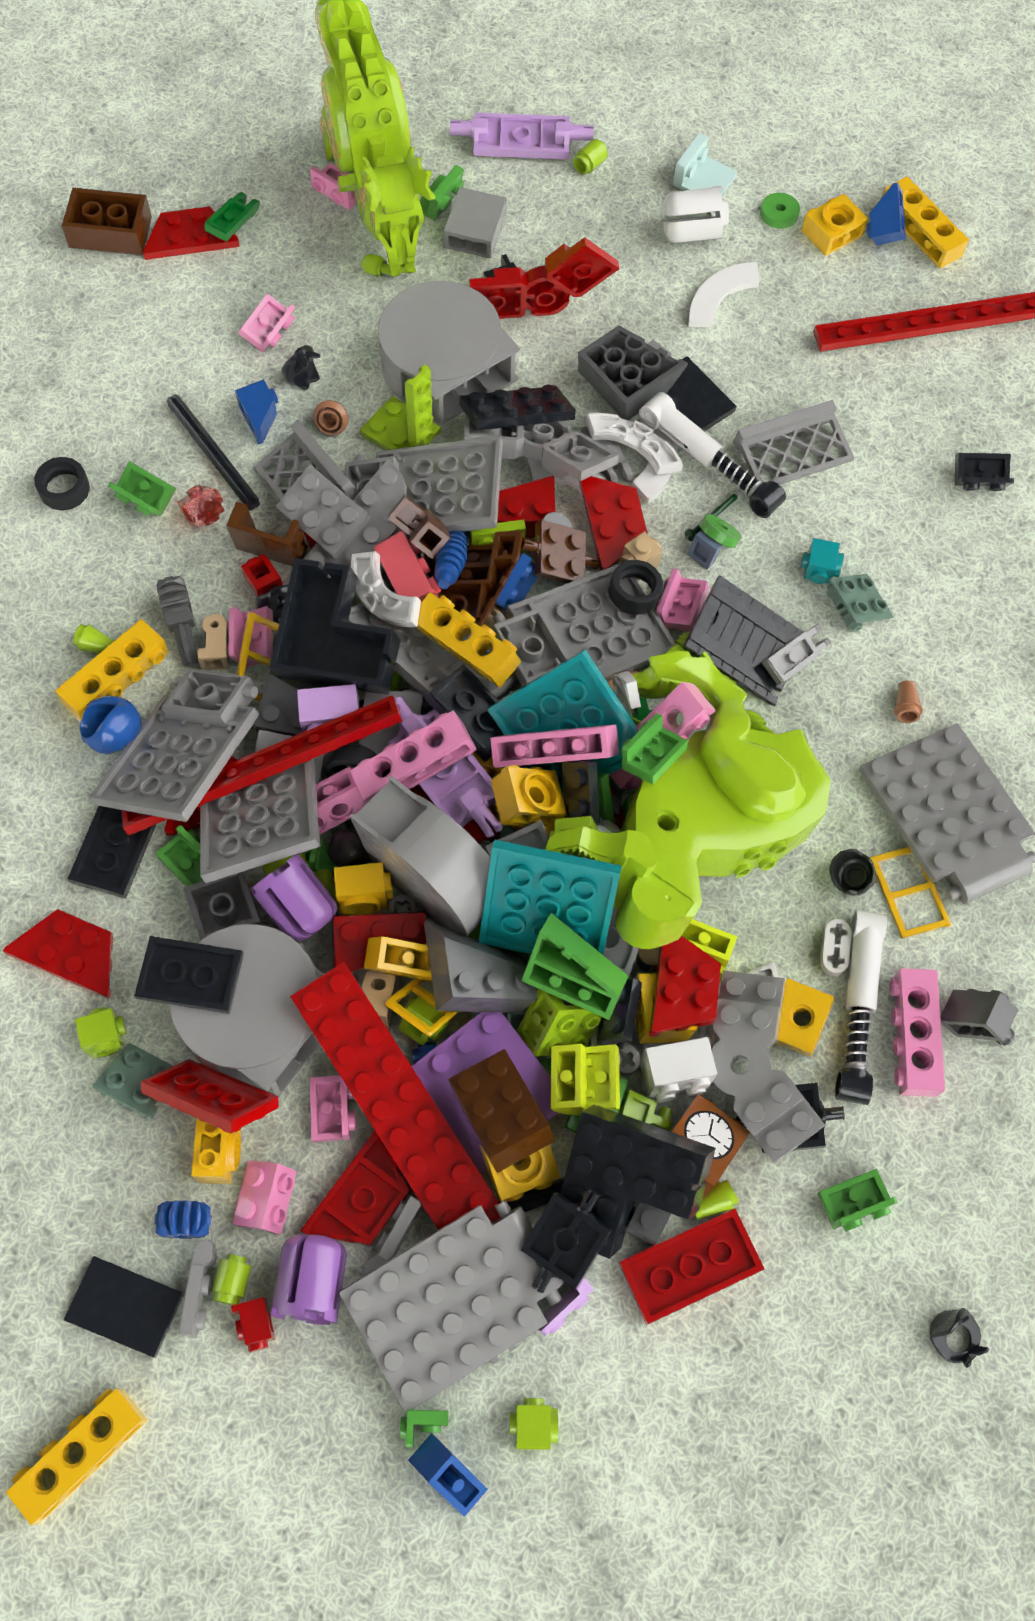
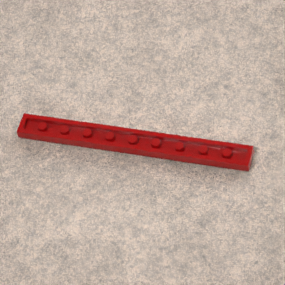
[813,292,1035,352]
[122,695,403,835]

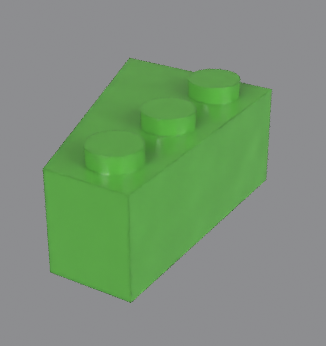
[521,913,628,1020]

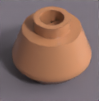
[313,400,348,436]

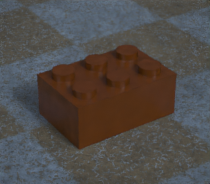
[62,187,152,255]
[448,1049,555,1173]

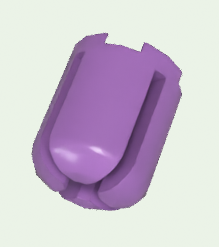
[250,854,338,942]
[270,1234,347,1325]

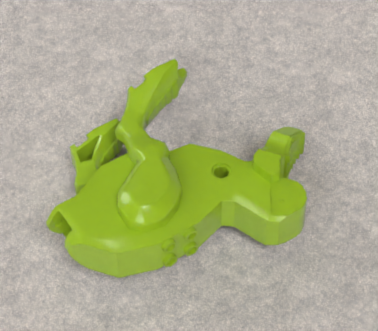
[544,651,831,949]

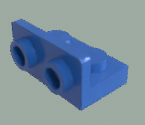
[495,553,538,611]

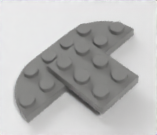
[275,459,407,585]

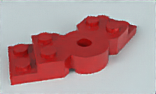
[469,237,620,319]

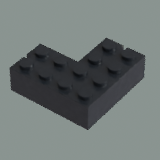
[269,558,401,695]
[560,1104,716,1259]

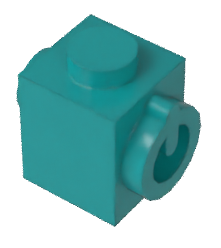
[801,538,844,584]

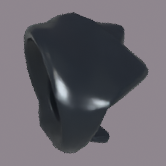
[281,345,321,390]
[255,584,289,624]
[929,1308,989,1368]

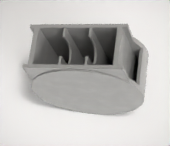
[378,281,520,426]
[350,776,491,937]
[170,924,324,1098]

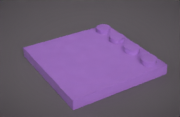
[412,1012,558,1174]

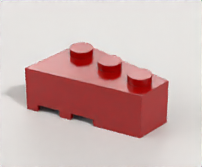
[497,476,556,538]
[332,911,426,972]

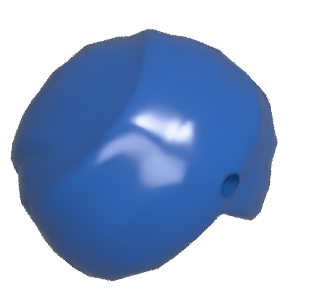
[79,696,142,754]

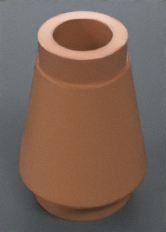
[894,680,923,723]

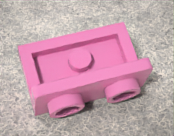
[310,163,357,210]
[238,294,296,352]
[655,569,709,631]
[227,606,273,667]
[310,1075,356,1143]
[232,1160,296,1235]

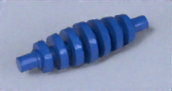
[435,530,467,589]

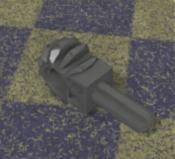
[157,576,198,666]

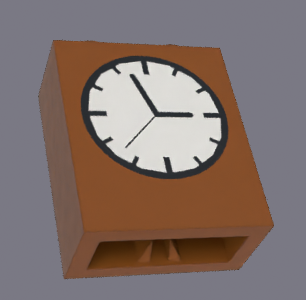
[671,1094,750,1200]

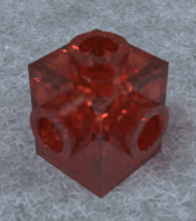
[177,484,225,528]

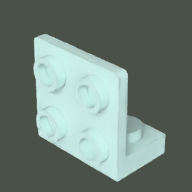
[673,133,737,196]

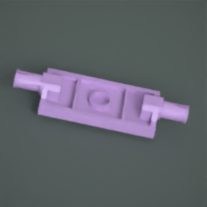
[450,113,594,159]
[387,697,502,837]

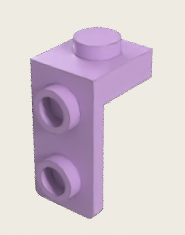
[538,1278,594,1336]

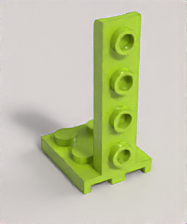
[360,364,441,451]

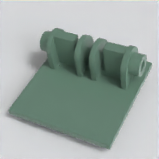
[827,574,893,632]
[92,1043,172,1118]

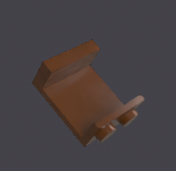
[226,502,308,567]

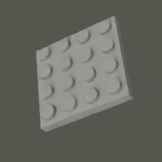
[200,759,320,883]

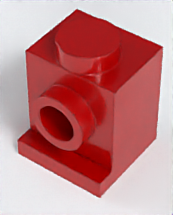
[241,553,282,597]
[231,1297,276,1353]

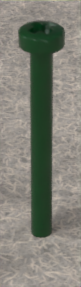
[684,494,738,542]

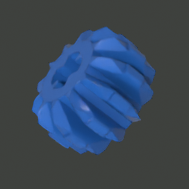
[154,1200,212,1239]

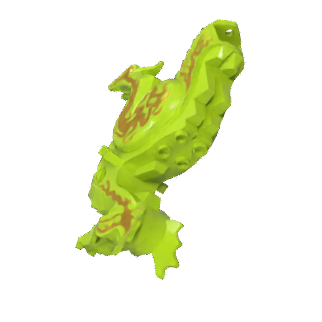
[315,0,435,277]

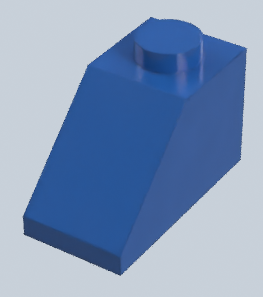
[867,182,906,245]
[235,379,279,445]
[408,1433,488,1517]

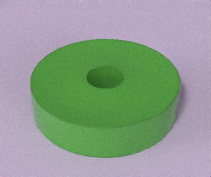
[760,193,800,229]
[699,514,742,548]

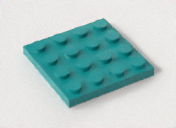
[487,649,639,800]
[479,840,622,955]

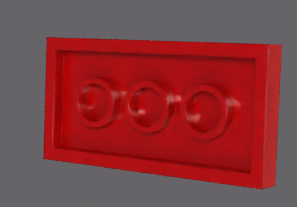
[141,1059,279,1133]
[619,1208,765,1326]

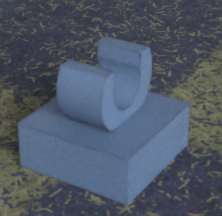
[687,530,722,570]

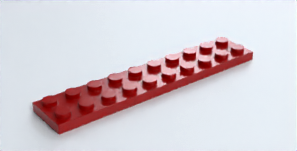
[290,962,500,1230]

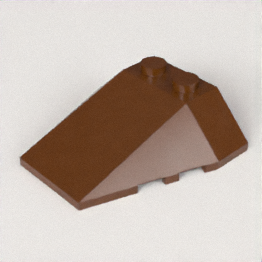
[417,531,523,627]

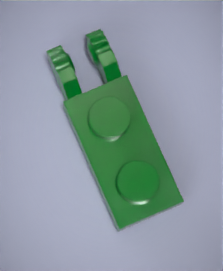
[205,192,260,241]

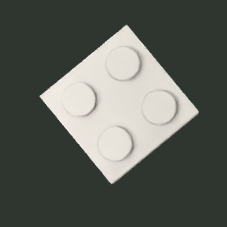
[640,1037,717,1102]

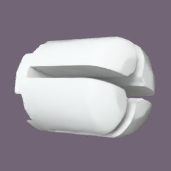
[661,186,729,243]

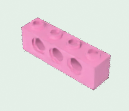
[609,682,716,790]
[349,710,477,803]
[490,724,619,768]
[316,766,367,835]
[890,968,945,1097]

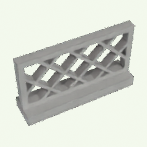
[733,400,855,485]
[254,420,359,500]

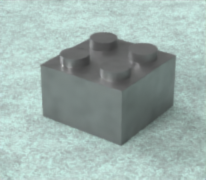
[183,872,262,940]

